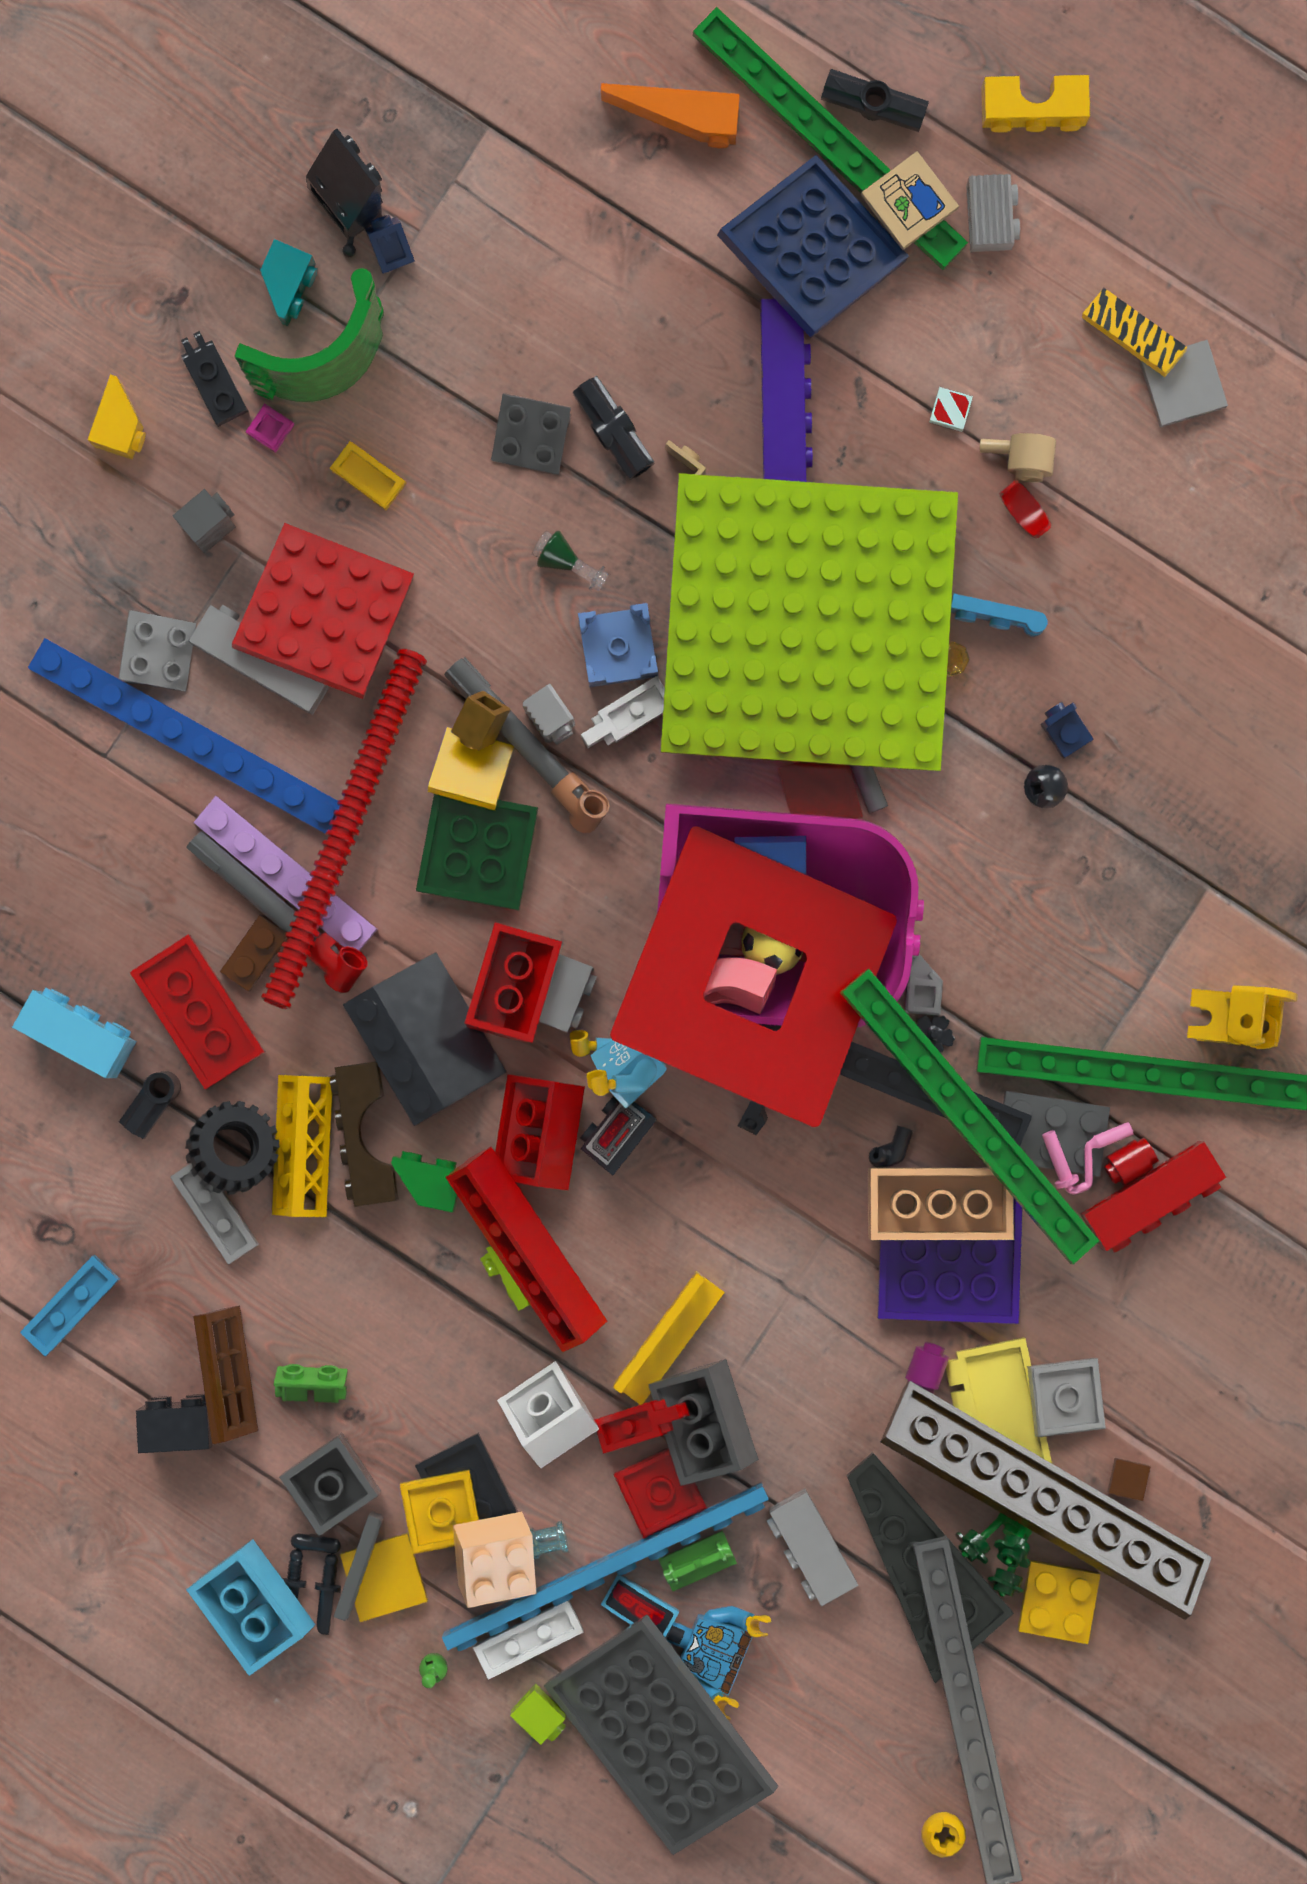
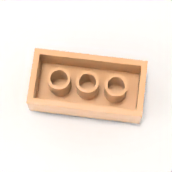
[868,1168,1014,1240]

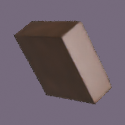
[1107,1458,1151,1501]

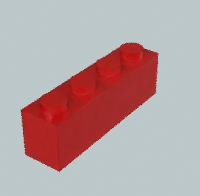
[1080,1141,1227,1253]

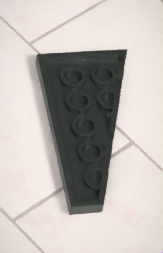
[846,1452,1014,1683]

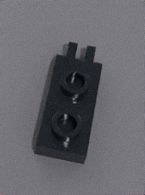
[181,331,249,427]

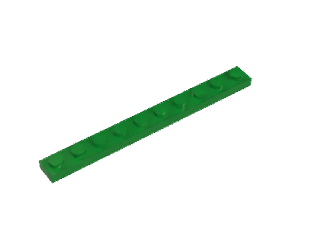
[693,7,968,270]
[840,969,1100,1264]
[976,1037,1307,1111]

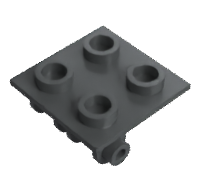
[491,393,571,475]

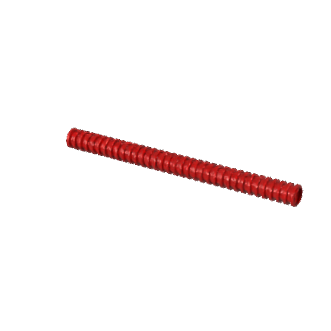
[261,649,427,1010]

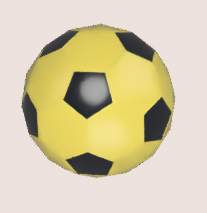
[741,927,803,975]

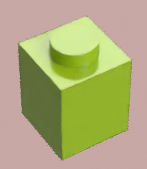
[510,1683,566,1745]

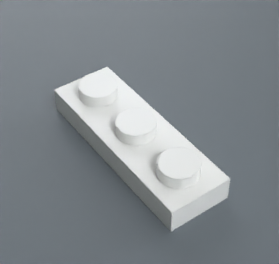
[473,1600,584,1680]

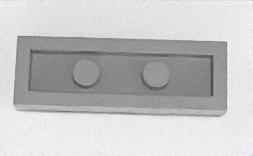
[170,1163,259,1265]

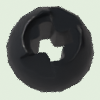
[1024,765,1068,808]

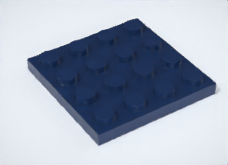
[717,155,909,338]

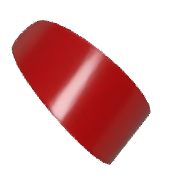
[999,480,1051,538]

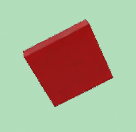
[613,1448,707,1539]

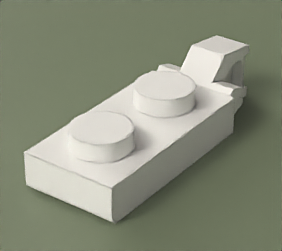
[581,676,665,748]

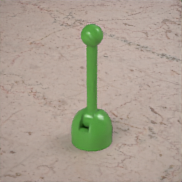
[419,1653,448,1688]

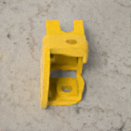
[1187,985,1298,1050]

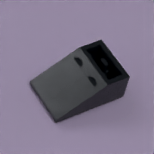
[306,128,383,240]

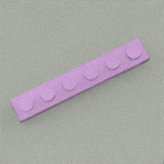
[193,796,378,951]

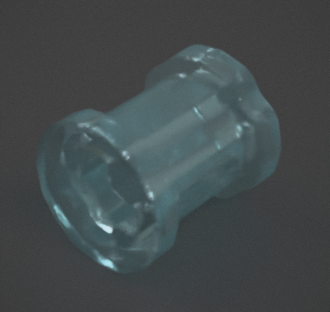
[530,1521,569,1560]

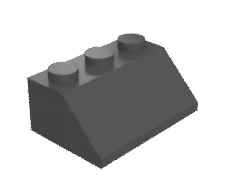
[648,1359,759,1486]

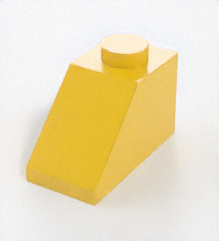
[87,374,146,460]

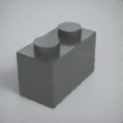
[172,489,236,554]

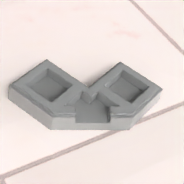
[905,953,943,1016]

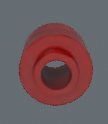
[1104,1138,1159,1187]

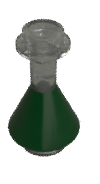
[532,531,610,591]

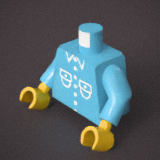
[570,1030,667,1109]

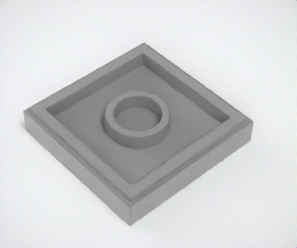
[1140,340,1228,428]
[1027,1358,1106,1437]

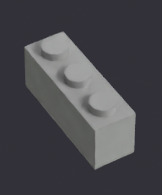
[766,1488,858,1607]

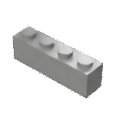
[189,605,330,715]

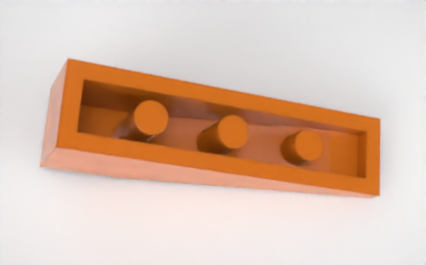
[601,83,740,148]

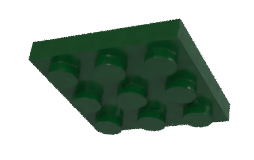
[416,794,539,911]

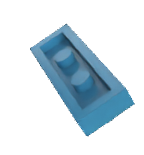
[20,1255,120,1357]

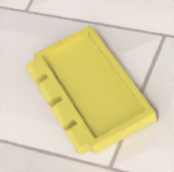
[946,1337,1052,1463]

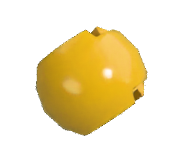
[921,1812,966,1858]

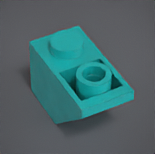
[260,239,318,326]

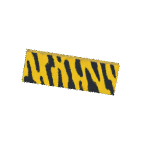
[1082,288,1187,377]

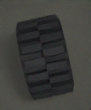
[185,1101,280,1195]

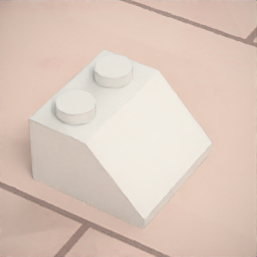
[497,1361,599,1468]

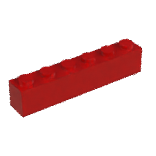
[445,1147,608,1352]

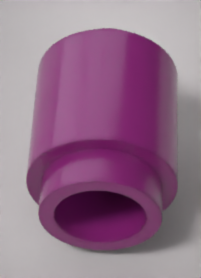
[905,1342,949,1394]

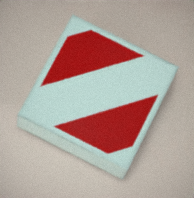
[929,387,973,432]

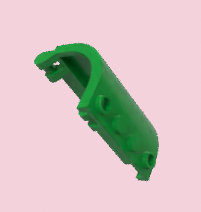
[234,268,384,402]

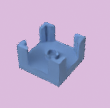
[578,603,658,688]

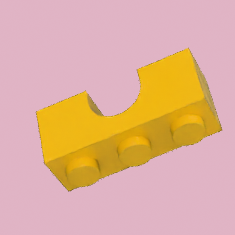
[981,75,1090,133]

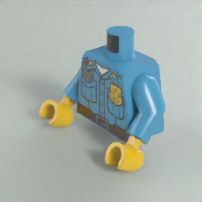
[666,1606,771,1720]

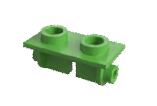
[274,1364,348,1403]
[659,1531,737,1592]

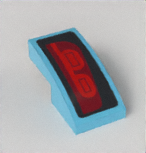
[601,1575,679,1637]

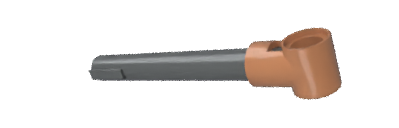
[444,657,610,833]

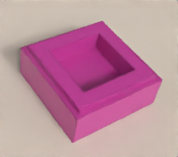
[246,403,295,453]

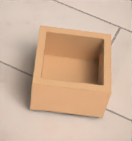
[453,1512,536,1608]

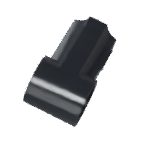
[119,1071,181,1139]

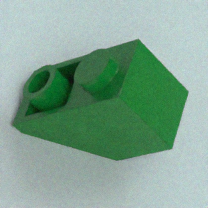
[391,1151,458,1213]

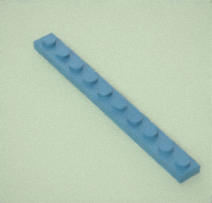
[442,1483,769,1651]

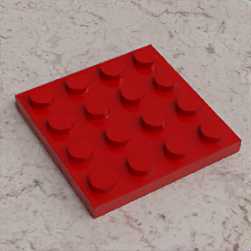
[232,523,414,699]

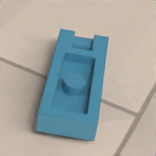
[951,594,1048,637]

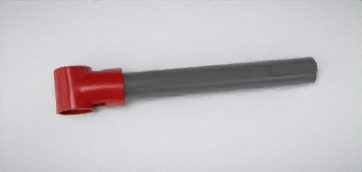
[186,831,368,993]

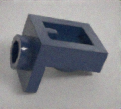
[365,215,415,274]
[1040,702,1094,759]

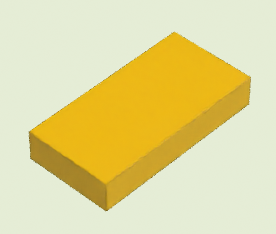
[330,441,407,511]

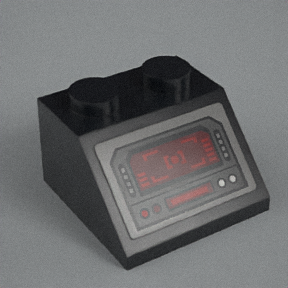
[579,1095,657,1176]

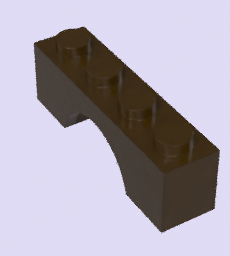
[330,1061,399,1207]

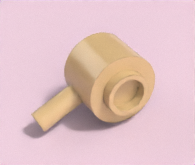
[980,433,1056,482]

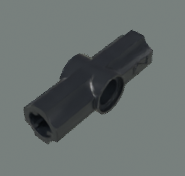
[821,69,929,132]
[572,376,655,480]

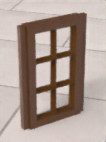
[193,1305,258,1444]

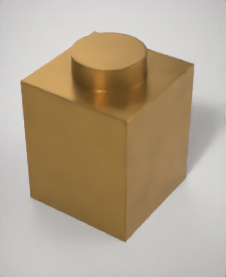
[451,691,511,751]

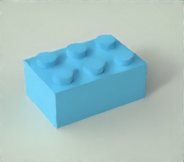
[12,988,137,1078]
[186,1539,316,1676]

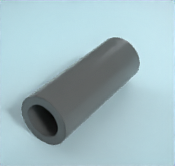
[850,765,888,814]

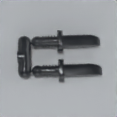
[282,1533,341,1635]

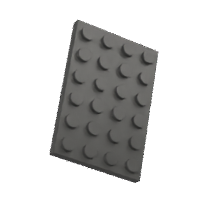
[544,1615,778,1855]

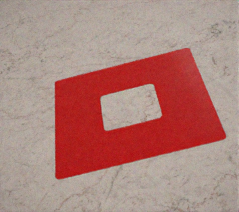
[610,826,897,1127]

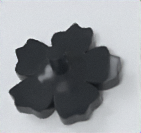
[917,1015,955,1053]

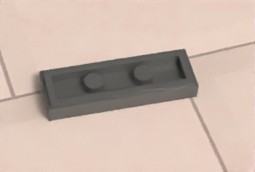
[334,1511,384,1621]

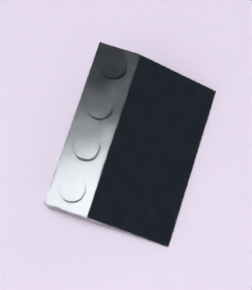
[343,952,507,1126]

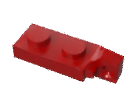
[594,1399,690,1454]

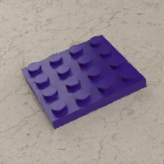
[877,1197,1022,1324]

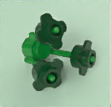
[955,1513,1032,1597]

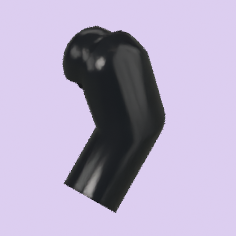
[869,1125,913,1168]

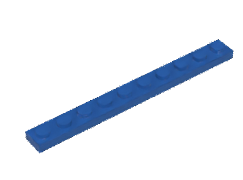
[28,638,340,833]

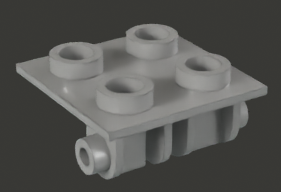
[118,610,196,692]

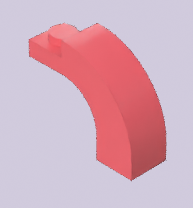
[704,958,777,1014]

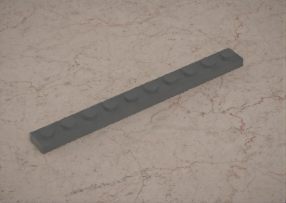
[912,1536,1023,1884]

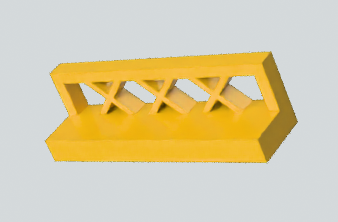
[272,1075,332,1217]
[613,1271,725,1405]

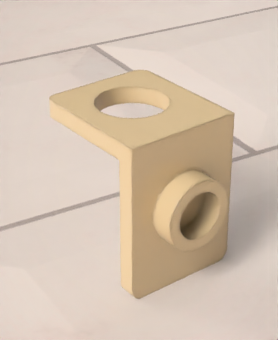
[665,440,706,475]

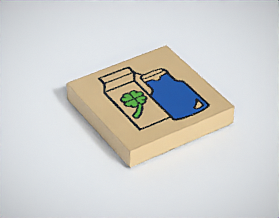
[861,151,959,250]

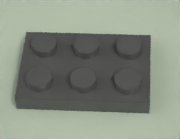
[1003,1091,1110,1177]

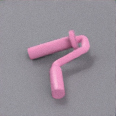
[1042,1122,1134,1195]

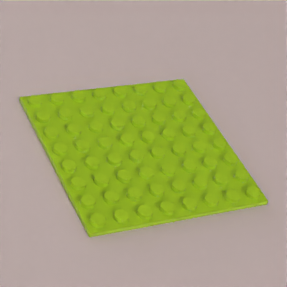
[660,473,958,771]

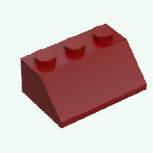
[465,922,563,1044]
[495,1074,585,1191]

